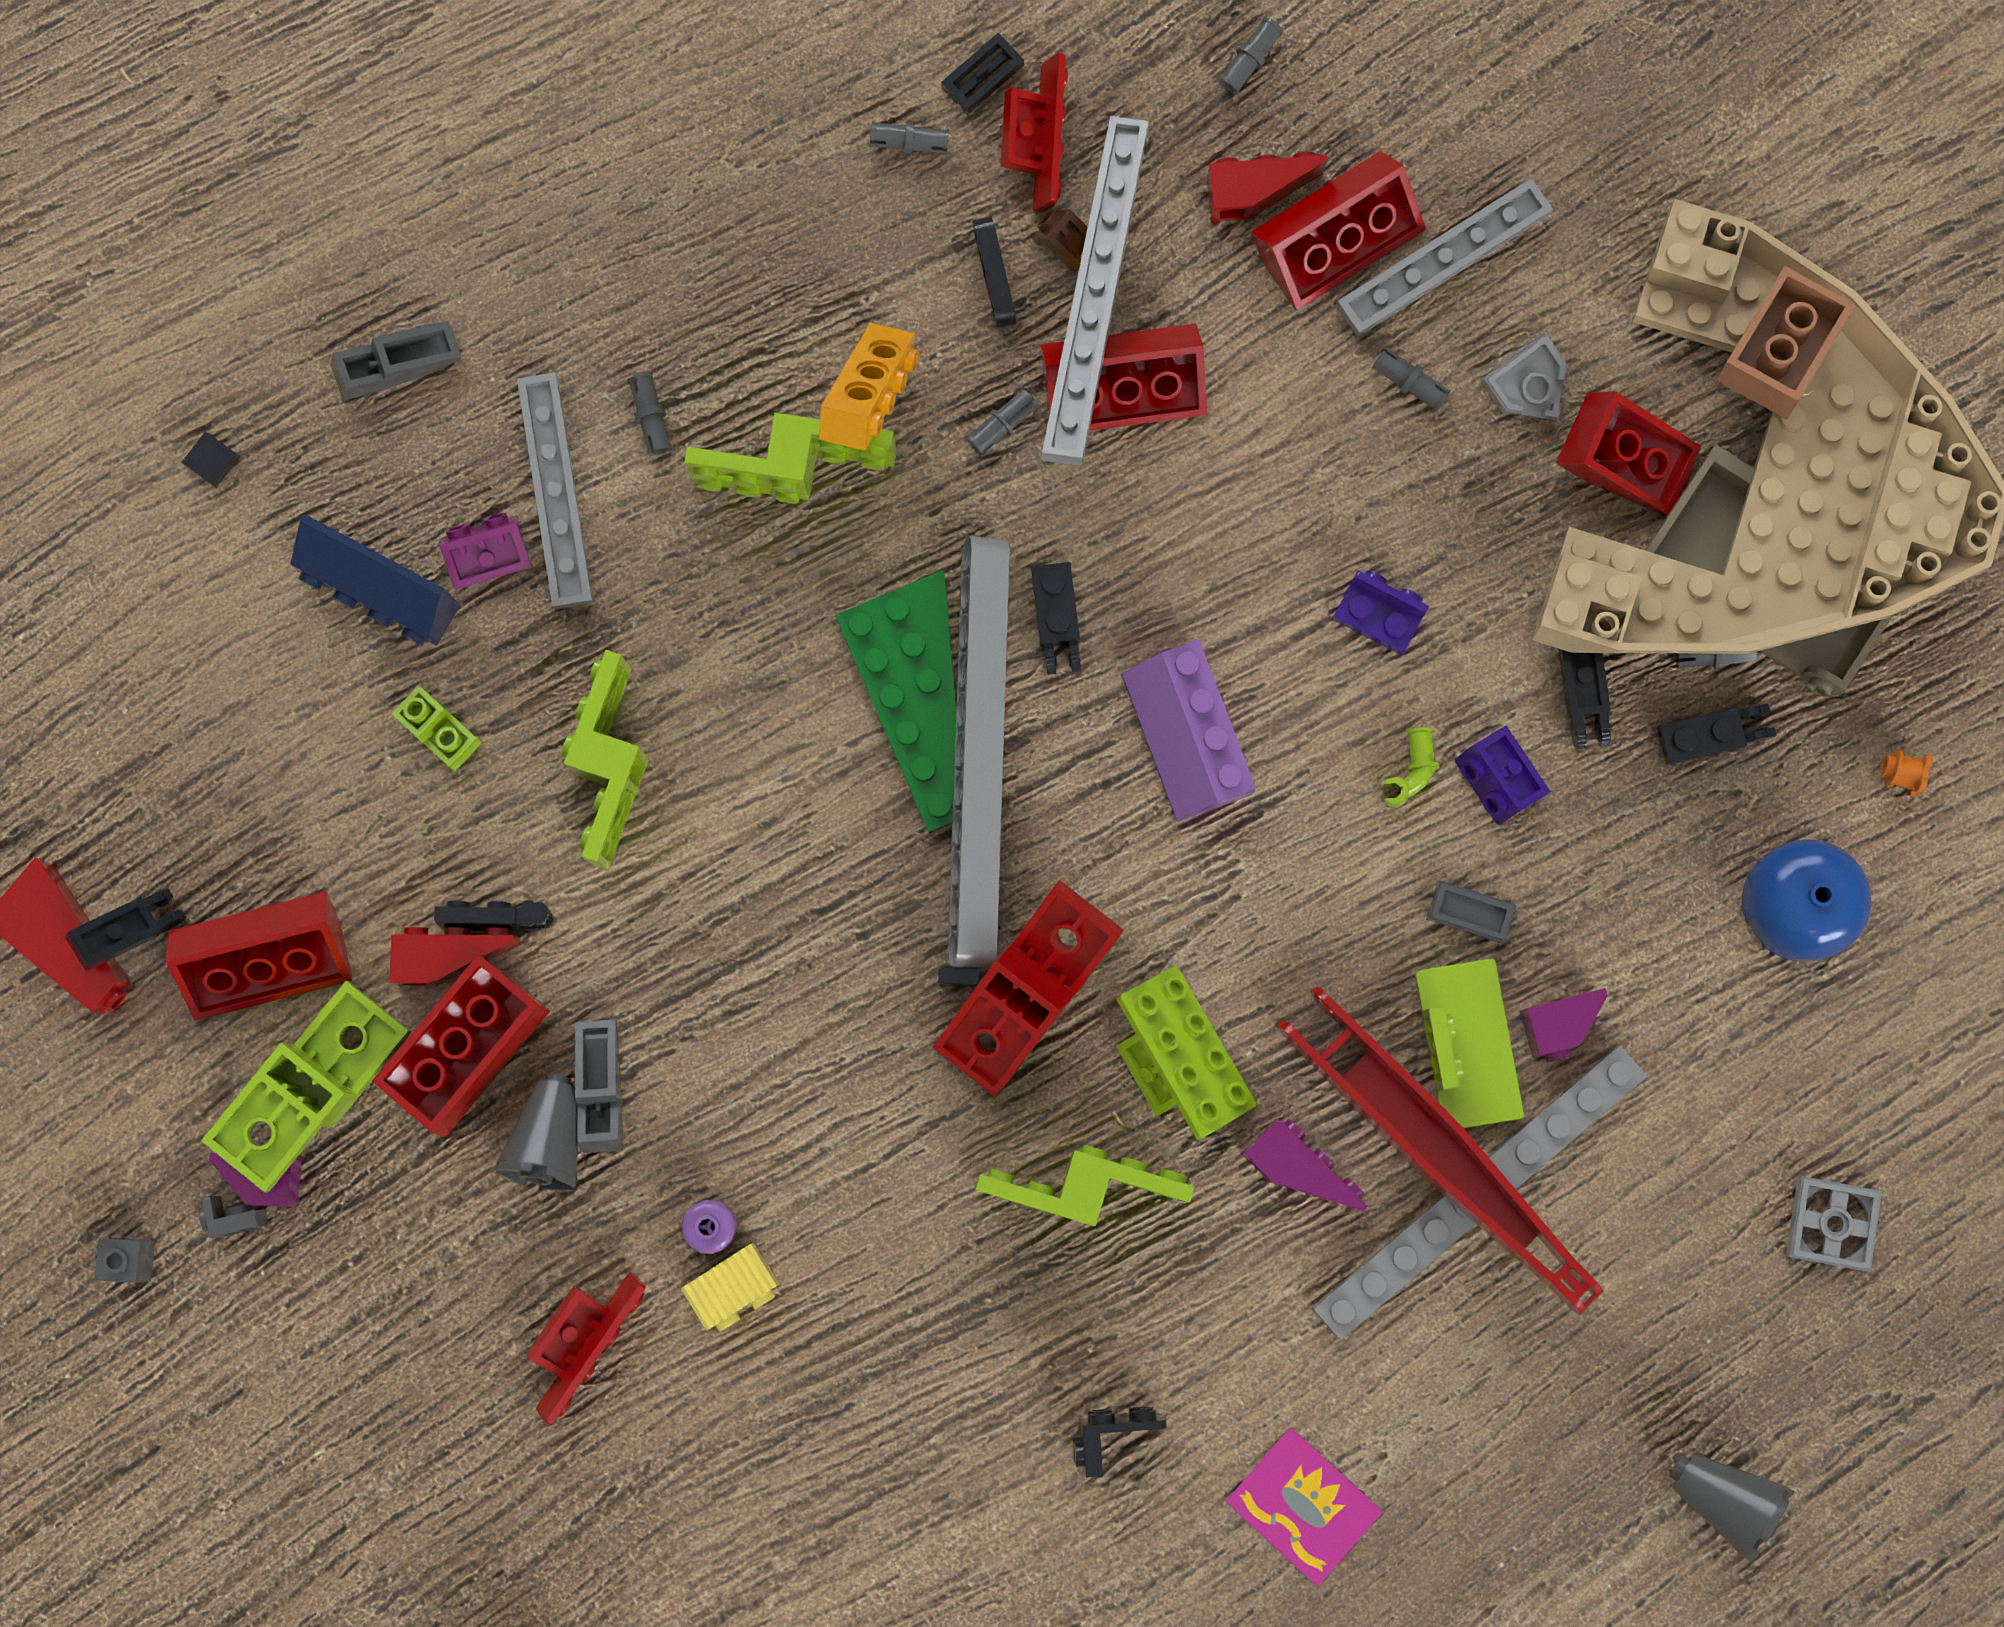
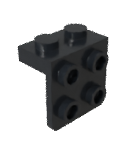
[1073,1406,1167,1478]

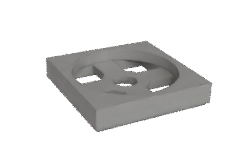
[1786,1176,1882,1272]

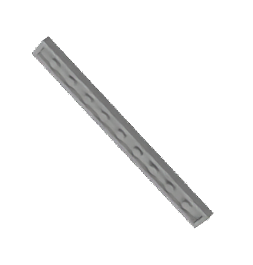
[1042,116,1149,466]
[1312,1045,1647,1341]

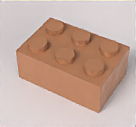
[1716,266,1856,419]

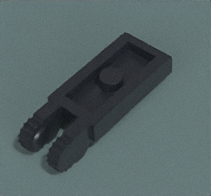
[1031,562,1081,675]
[1558,648,1611,749]
[1657,703,1777,765]
[65,889,187,971]
[434,901,554,932]

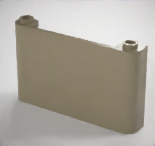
[1645,444,1893,697]

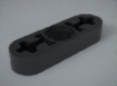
[972,216,1016,328]

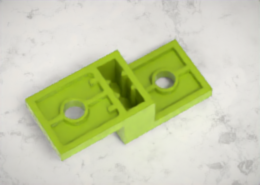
[684,413,897,504]
[561,650,649,871]
[201,981,412,1192]
[976,1145,1195,1227]

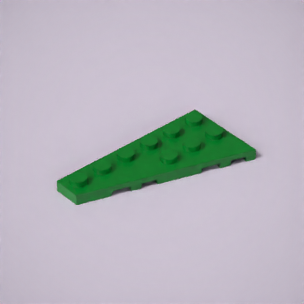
[835,569,956,834]

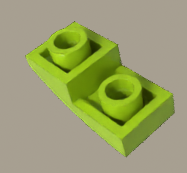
[391,685,482,772]

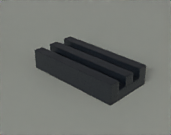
[941,33,1024,115]

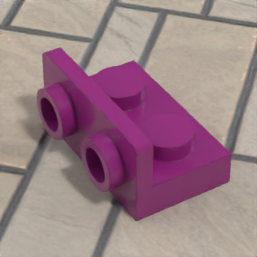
[439,513,532,590]

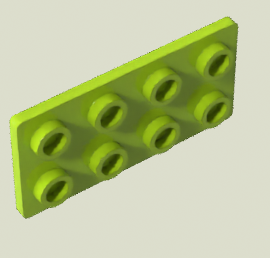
[1415,959,1524,1128]
[1116,966,1257,1140]

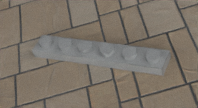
[1336,178,1554,337]
[517,372,594,610]

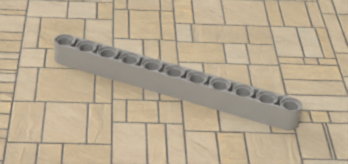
[948,536,1010,969]

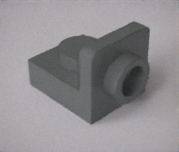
[199,1195,269,1238]

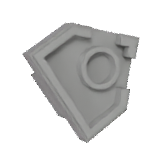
[1480,333,1568,421]

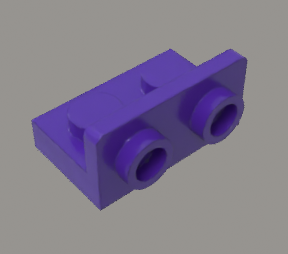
[1332,570,1429,655]
[1455,726,1551,825]

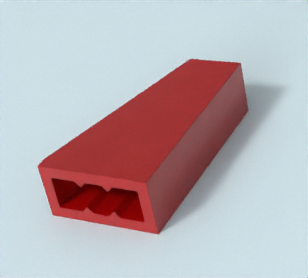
[0,858,131,1014]

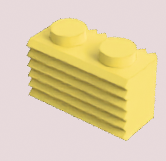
[681,1243,780,1332]

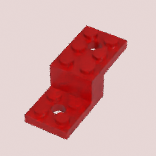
[932,880,1124,1098]

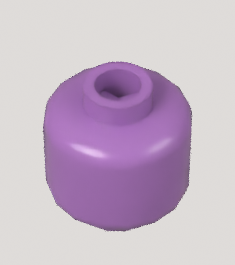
[682,1200,737,1254]

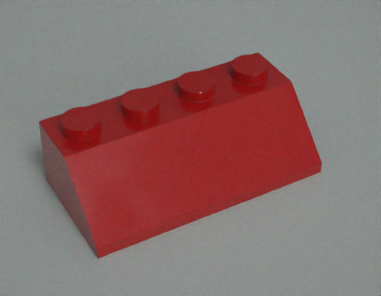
[1251,151,1426,311]
[1040,323,1207,431]
[165,891,352,1021]
[372,954,551,1137]

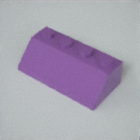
[1122,639,1256,822]

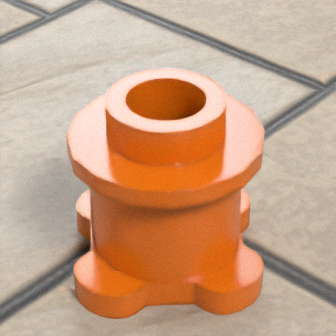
[1879,749,1933,797]

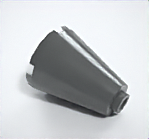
[495,1074,578,1192]
[1669,1453,1794,1563]

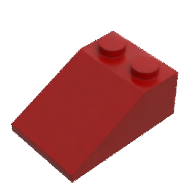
[1556,391,1701,517]

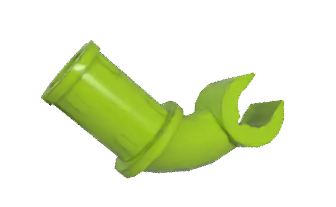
[1383,727,1440,808]

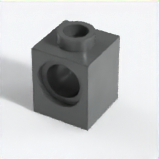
[94,1237,155,1283]

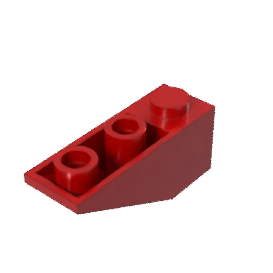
[1207,151,1327,222]
[389,927,520,986]

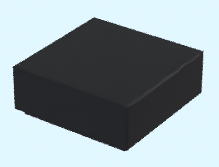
[181,431,240,488]
[938,967,980,987]

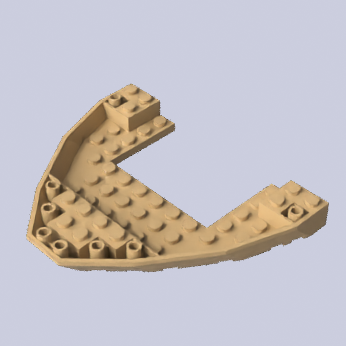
[1532,199,2004,654]

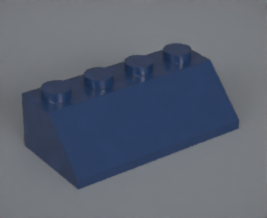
[290,514,460,646]

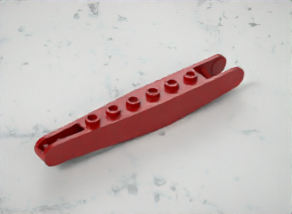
[1276,986,1604,1315]

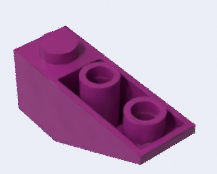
[1241,1119,1367,1210]

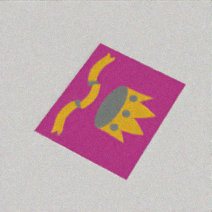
[1225,1427,1383,1587]

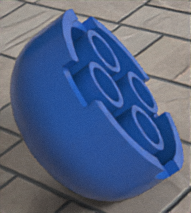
[1742,839,1871,962]

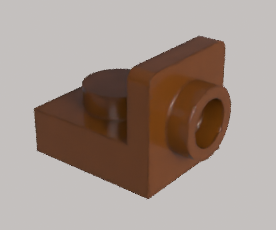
[1032,209,1088,271]

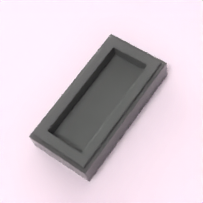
[1426,880,1517,944]

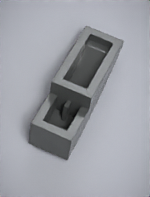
[331,321,461,401]
[575,1019,623,1153]

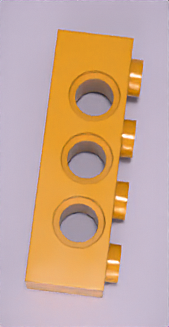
[819,323,919,451]

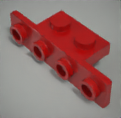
[1000,52,1068,213]
[526,1272,646,1425]

